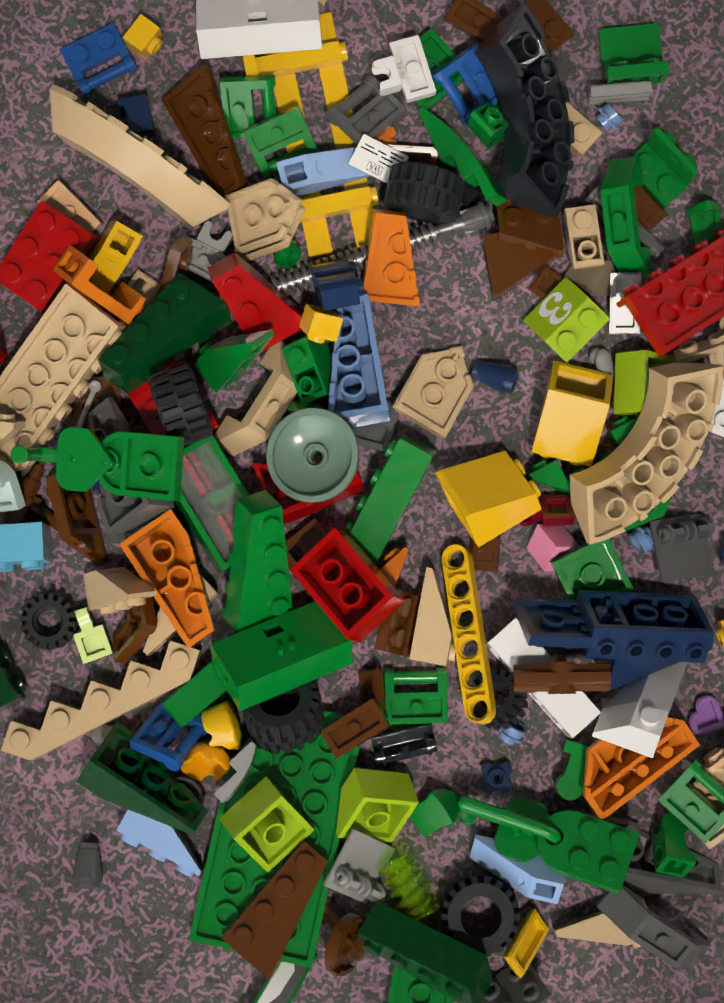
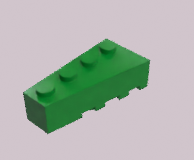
[222,490,293,632]

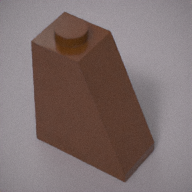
[481,232,565,300]

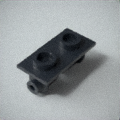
[371,724,438,766]

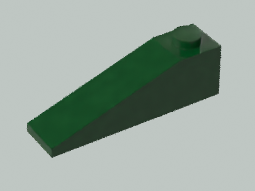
[76,721,208,835]

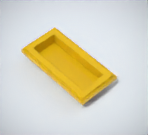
[503,908,549,978]

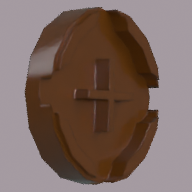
[324,912,366,976]

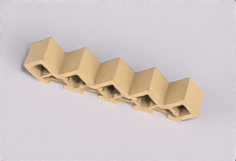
[1,641,203,761]

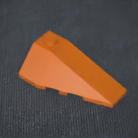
[119,509,215,648]

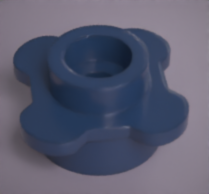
[481,762,513,794]

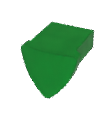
[685,200,723,247]
[410,789,460,838]

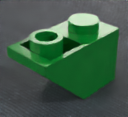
[281,336,332,406]

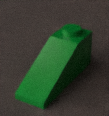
[194,330,275,393]

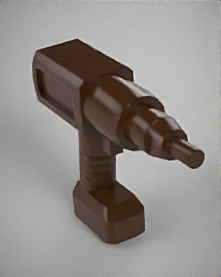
[3,461,56,530]

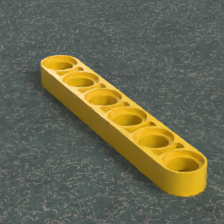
[442,544,496,725]

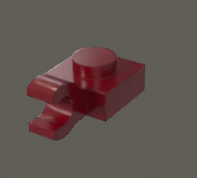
[520,494,574,527]

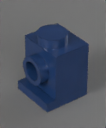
[117,94,156,141]

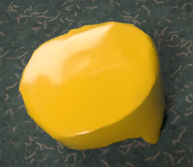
[201,701,242,750]

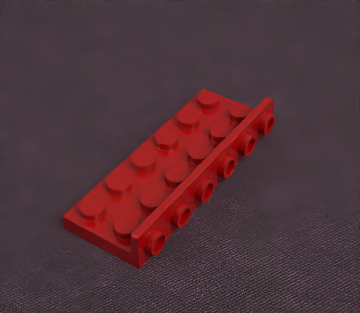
[616,229,724,357]

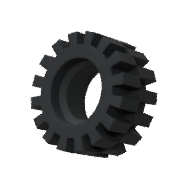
[20,593,78,650]
[471,669,528,730]

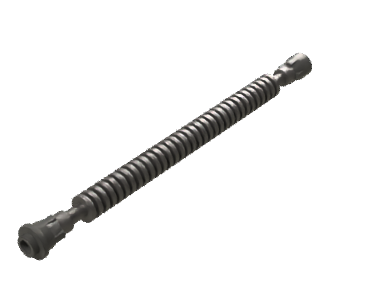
[218,200,495,314]

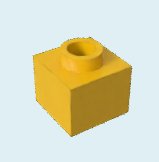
[122,14,163,60]
[299,303,343,343]

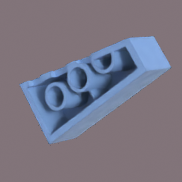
[327,294,390,428]

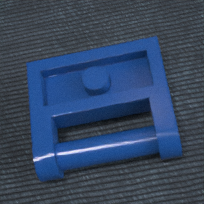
[60,23,138,98]
[431,43,499,125]
[130,700,207,771]

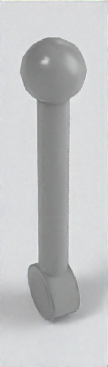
[76,380,102,428]

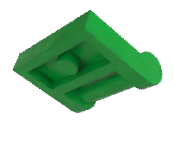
[220,74,276,139]
[242,105,319,180]
[384,667,448,725]
[658,759,724,843]

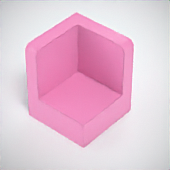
[527,524,580,571]

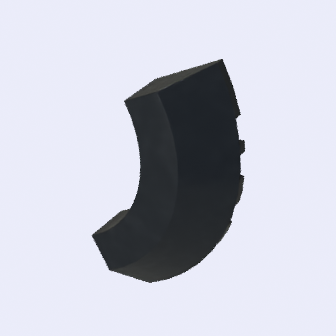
[475,3,575,218]

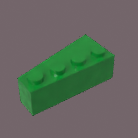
[344,433,438,564]

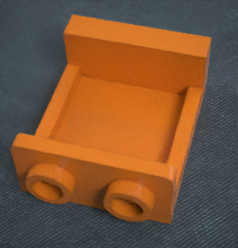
[53,245,146,324]

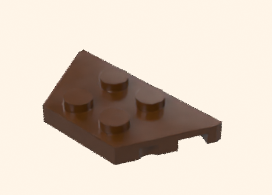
[496,194,564,258]
[45,465,108,564]

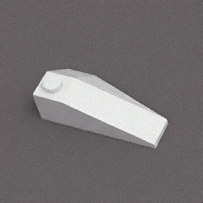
[592,662,688,758]

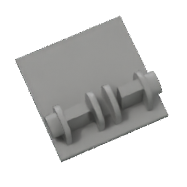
[323,829,396,904]

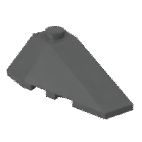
[88,397,175,536]
[590,816,722,894]

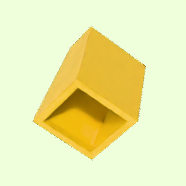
[531,360,613,467]
[435,451,542,548]

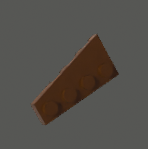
[161,65,247,200]
[221,840,329,981]

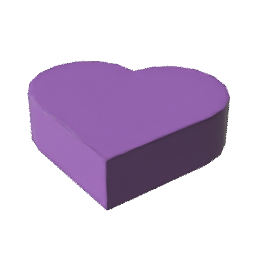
[687,695,724,735]

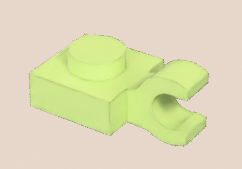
[73,607,114,664]

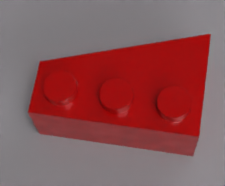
[207,252,304,353]
[252,457,364,526]

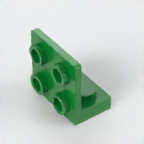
[598,23,670,84]
[631,127,699,209]

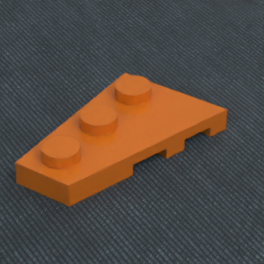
[362,209,421,307]

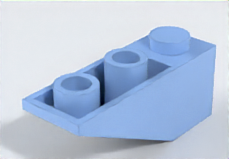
[276,147,371,196]
[116,810,203,877]
[469,834,565,904]

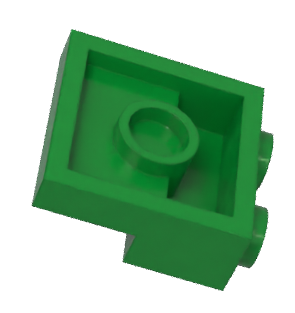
[550,539,634,600]

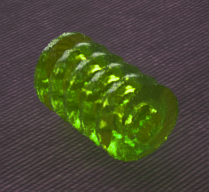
[378,851,441,921]

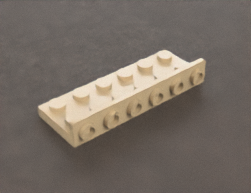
[0,283,128,472]

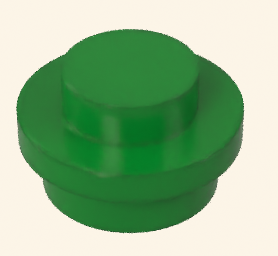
[274,240,302,269]

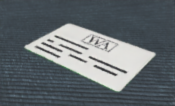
[349,134,409,183]

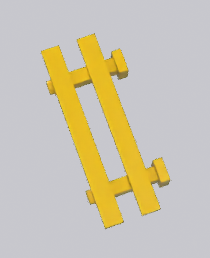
[243,12,379,258]

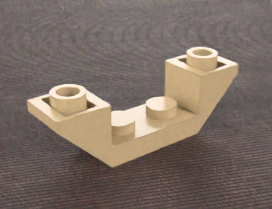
[213,341,297,456]

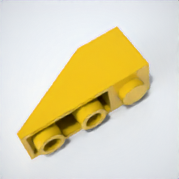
[79,221,143,306]

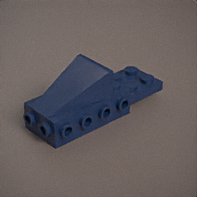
[513,590,714,690]

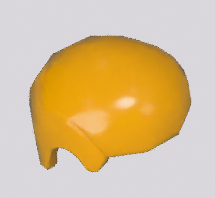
[180,741,231,782]

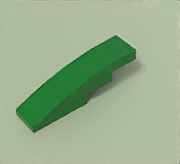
[418,107,507,206]
[162,662,227,728]

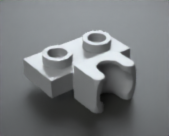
[182,221,233,285]

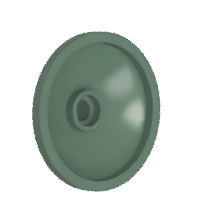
[266,408,359,503]

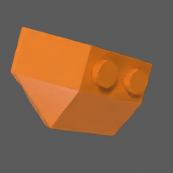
[583,717,700,820]

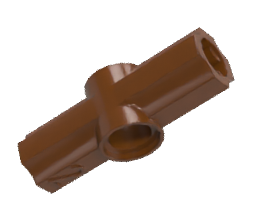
[513,662,611,694]

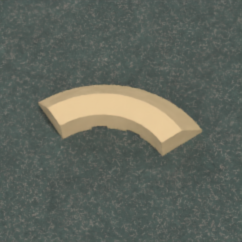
[50,84,230,227]
[570,362,723,545]

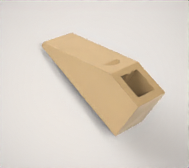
[83,567,157,615]

